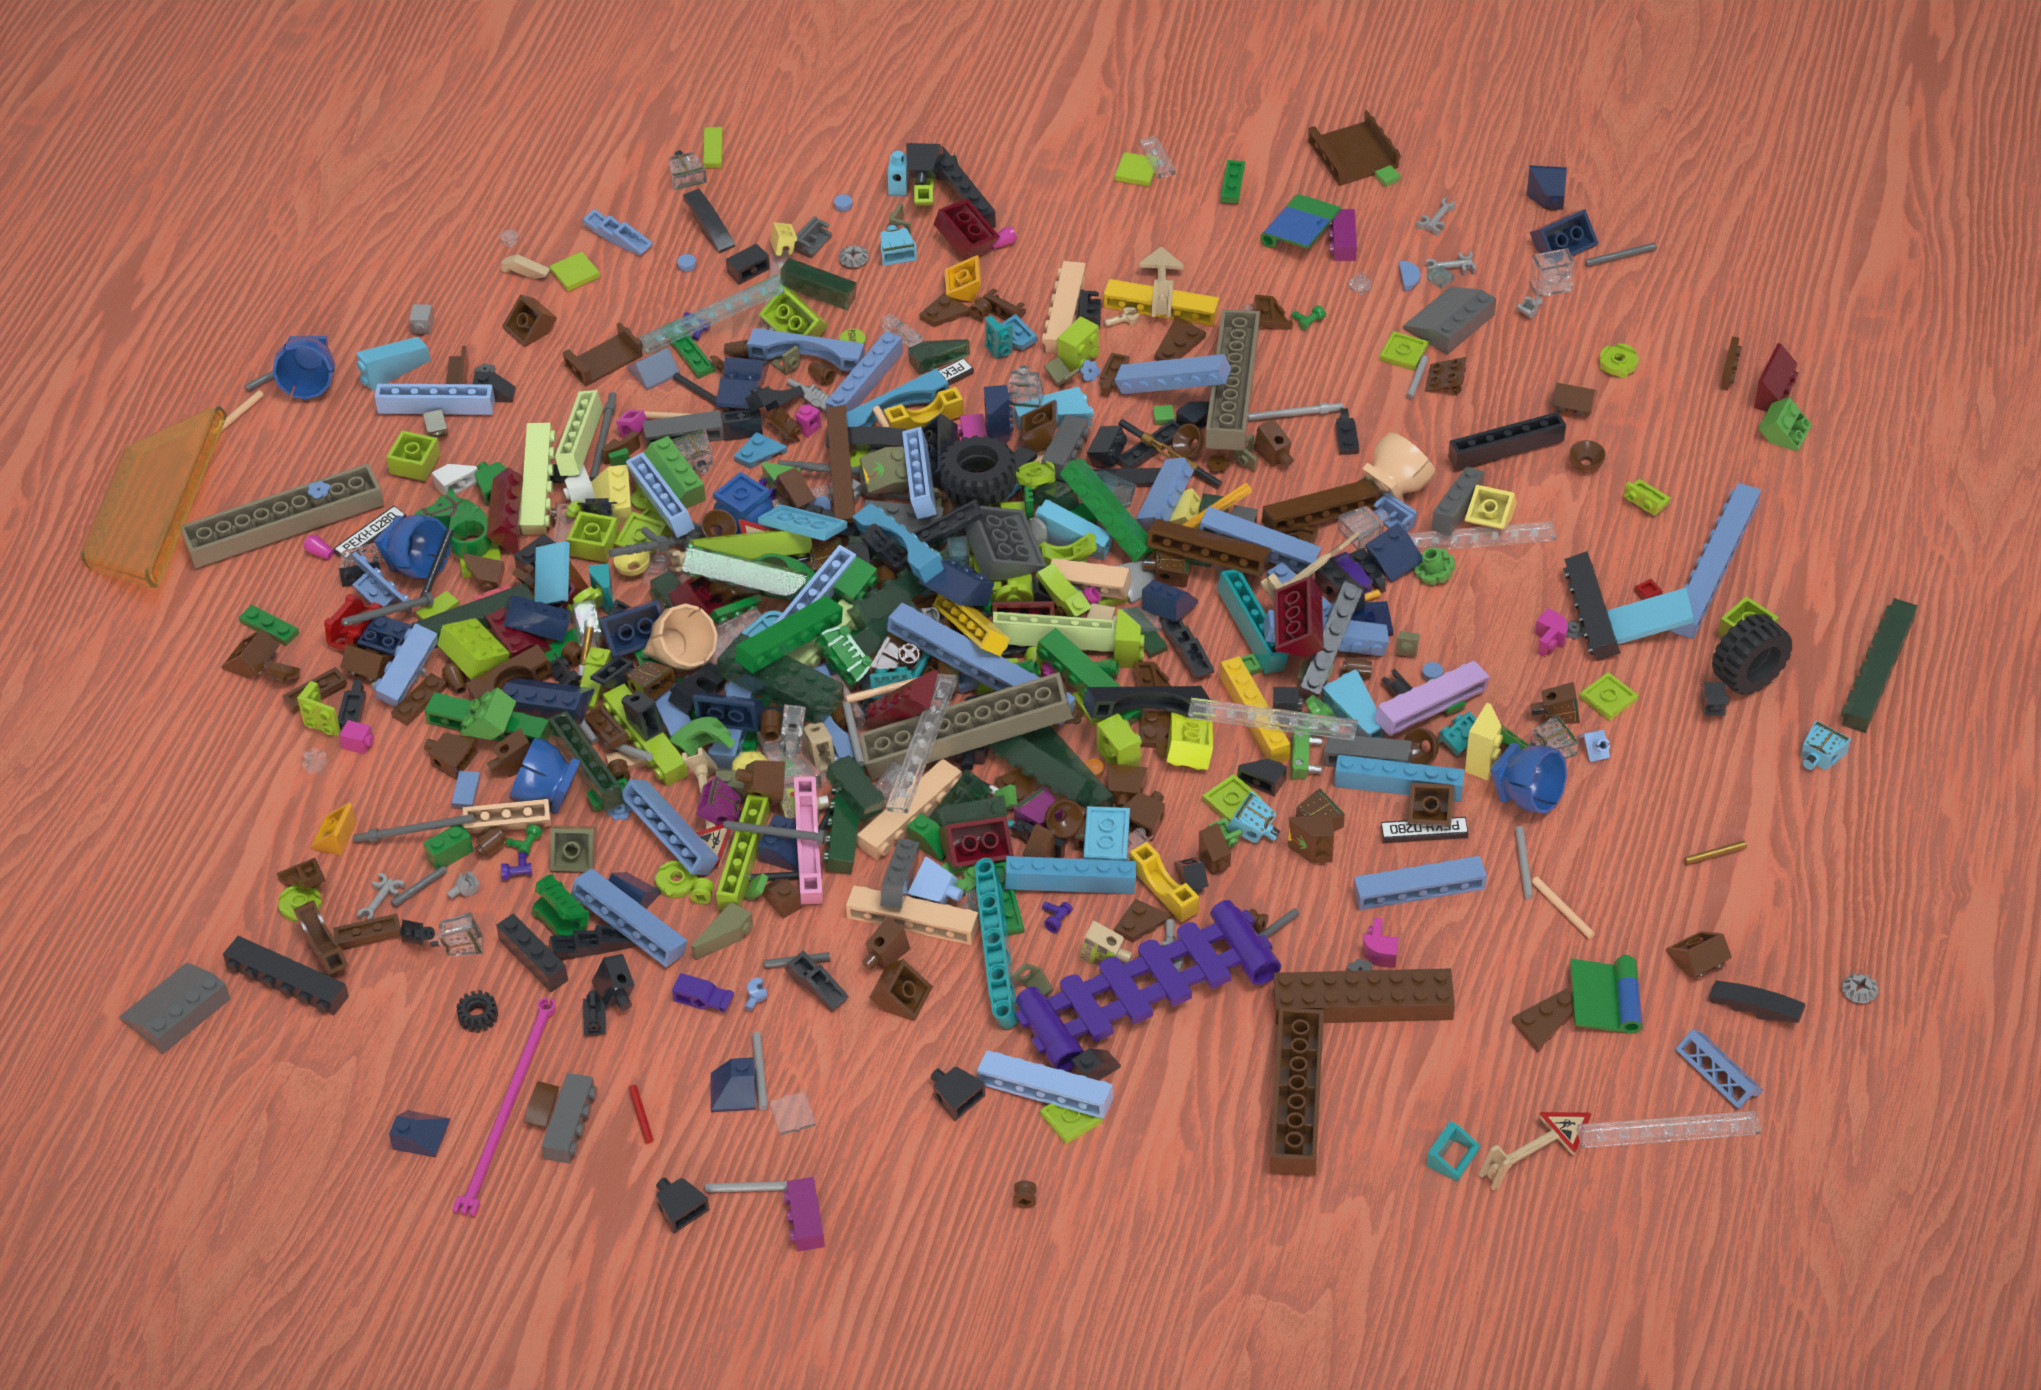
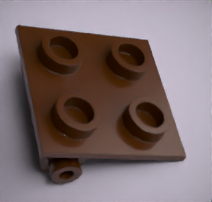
[1425,357,1467,395]

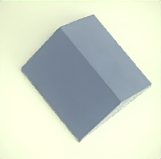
[628,348,680,391]

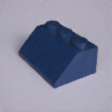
[1529,209,1599,265]
[984,385,1014,444]
[918,558,994,606]
[504,595,571,642]
[597,600,663,658]
[693,693,764,732]

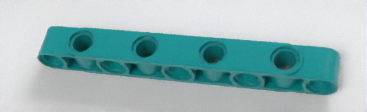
[975,858,1017,1029]

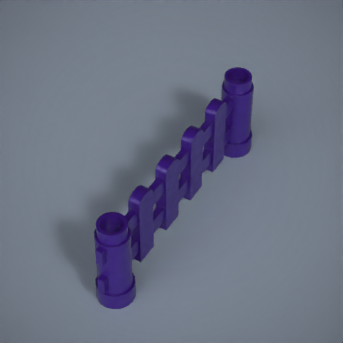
[1015,900,1281,1073]

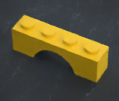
[884,387,964,430]
[1130,842,1199,923]

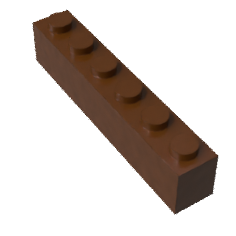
[1261,479,1380,533]
[1147,519,1271,577]

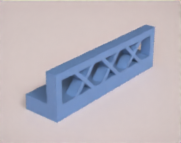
[1676,1029,1763,1109]

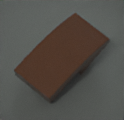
[601,430,640,465]
[524,1081,559,1128]

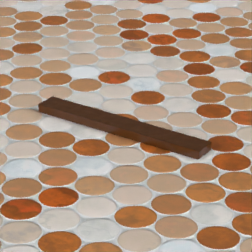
[826,404,856,523]

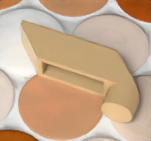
[500,254,550,280]

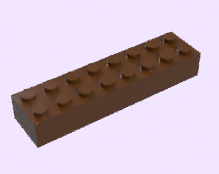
[1273,968,1455,1024]
[1270,1007,1324,1175]

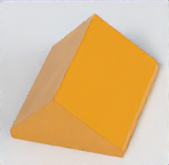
[945,255,981,302]
[310,802,357,856]

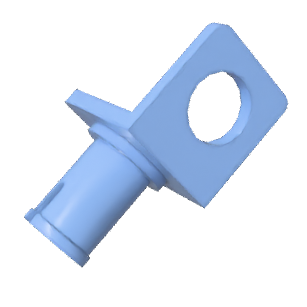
[1578,730,1610,762]

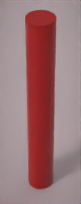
[628,1085,654,1143]

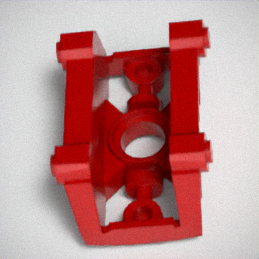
[324,594,386,652]

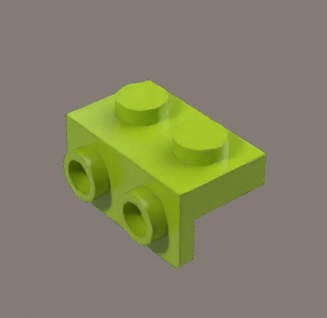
[1624,479,1671,516]

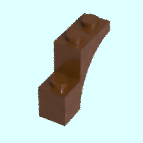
[293,900,348,975]

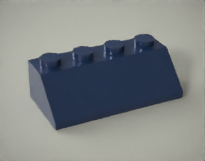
[502,678,595,724]

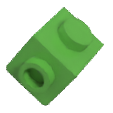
[1208,817,1243,848]

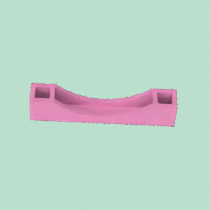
[794,777,822,905]

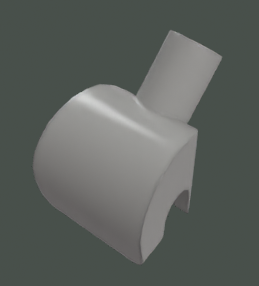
[1516,297,1543,318]
[918,607,943,622]
[447,871,480,899]

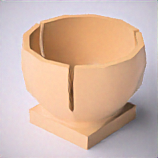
[1362,432,1435,503]
[643,604,718,673]

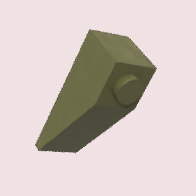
[691,902,753,960]

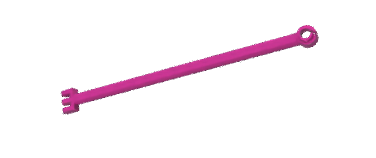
[453,997,556,1217]

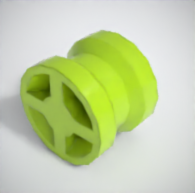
[690,878,714,905]

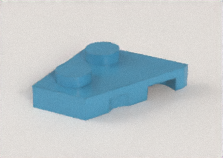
[1001,314,1038,350]
[734,432,787,469]

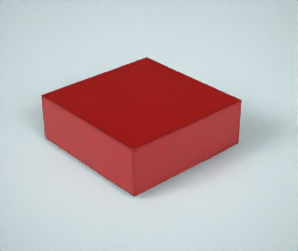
[1634,579,1663,600]

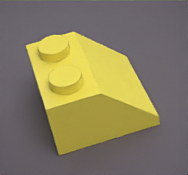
[1465,485,1517,530]

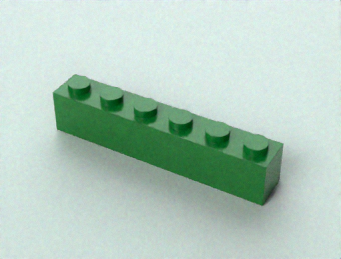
[1060,458,1155,563]
[735,595,843,673]
[1036,628,1143,726]
[424,692,551,745]

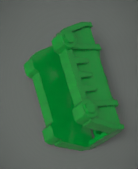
[814,625,872,691]
[531,874,589,936]

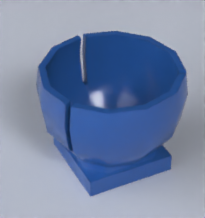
[272,336,335,400]
[713,472,775,536]
[374,515,450,579]
[509,737,580,814]
[1490,743,1567,814]

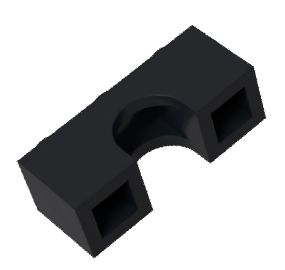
[1315,558,1366,613]
[668,662,729,715]

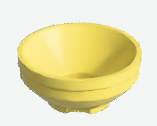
[614,551,650,577]
[732,751,768,771]

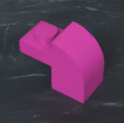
[1535,608,1568,657]
[1362,917,1399,968]

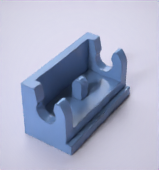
[1372,492,1417,532]

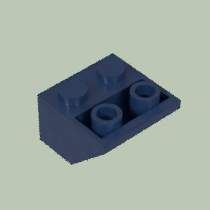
[357,616,413,656]

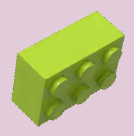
[437,618,510,680]

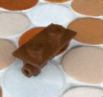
[765,407,802,442]

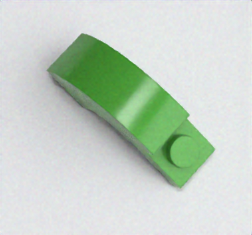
[669,717,736,757]

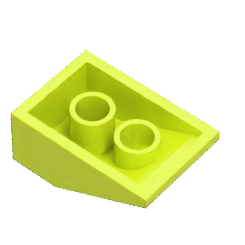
[1167,712,1213,770]

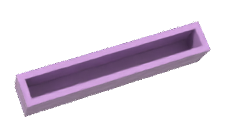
[1374,661,1490,736]

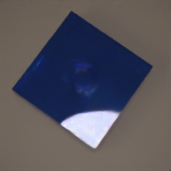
[1351,601,1394,636]

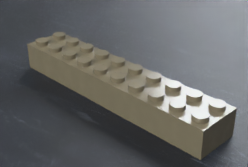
[1206,309,1260,450]
[179,463,384,568]
[859,672,1073,780]

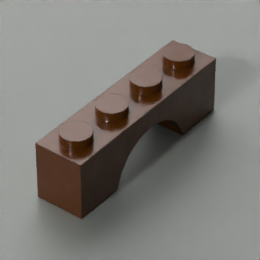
[465,644,553,700]

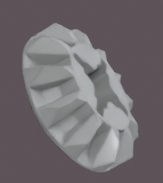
[839,244,869,268]
[1842,972,1879,1003]

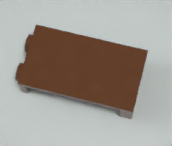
[563,322,643,387]

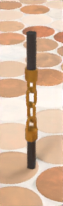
[1118,419,1222,488]

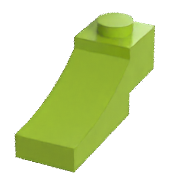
[1036,563,1092,618]
[580,647,612,711]

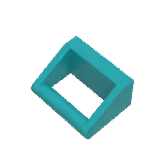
[588,564,614,614]
[1426,1121,1481,1181]

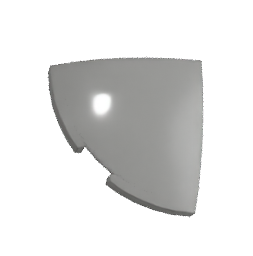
[1028,517,1047,545]
[1115,561,1154,604]

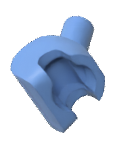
[744,978,768,1011]

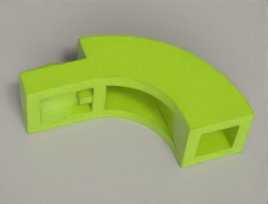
[914,178,934,206]
[1038,532,1097,566]

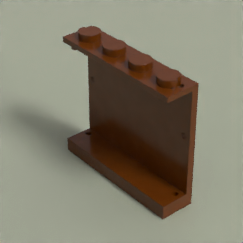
[1308,110,1401,186]

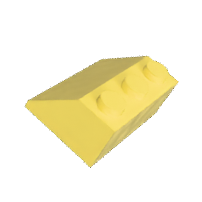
[591,465,632,525]
[1465,703,1503,781]

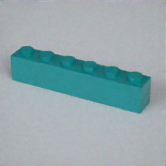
[1216,570,1289,674]

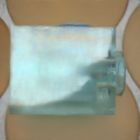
[946,536,970,567]

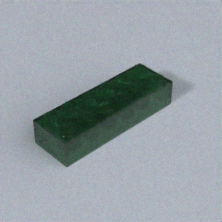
[717,633,844,724]

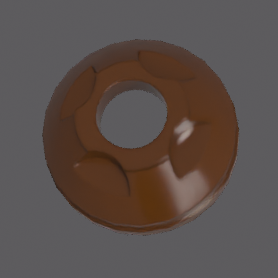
[1172,424,1204,459]
[1569,440,1606,471]
[700,509,737,538]
[263,660,301,683]
[1404,728,1439,765]
[1045,799,1083,838]

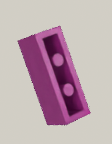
[1328,209,1357,261]
[783,1177,825,1252]

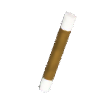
[578,615,596,676]

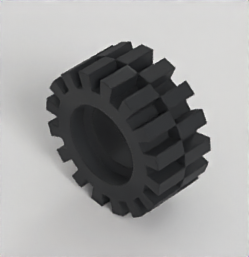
[456,990,498,1033]

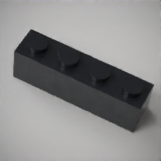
[496,913,569,992]

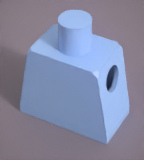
[908,856,964,905]

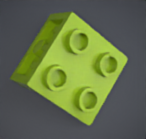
[297,681,341,737]

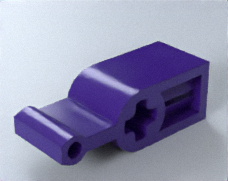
[1331,552,1372,593]
[672,973,734,1012]

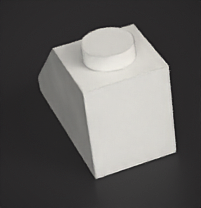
[432,464,478,496]
[563,464,595,503]

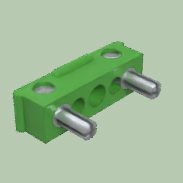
[1290,725,1323,780]

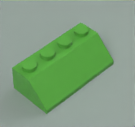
[644,436,706,509]

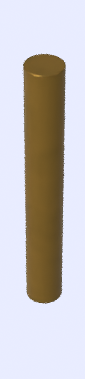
[1684,840,1747,865]

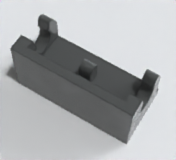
[794,216,832,258]

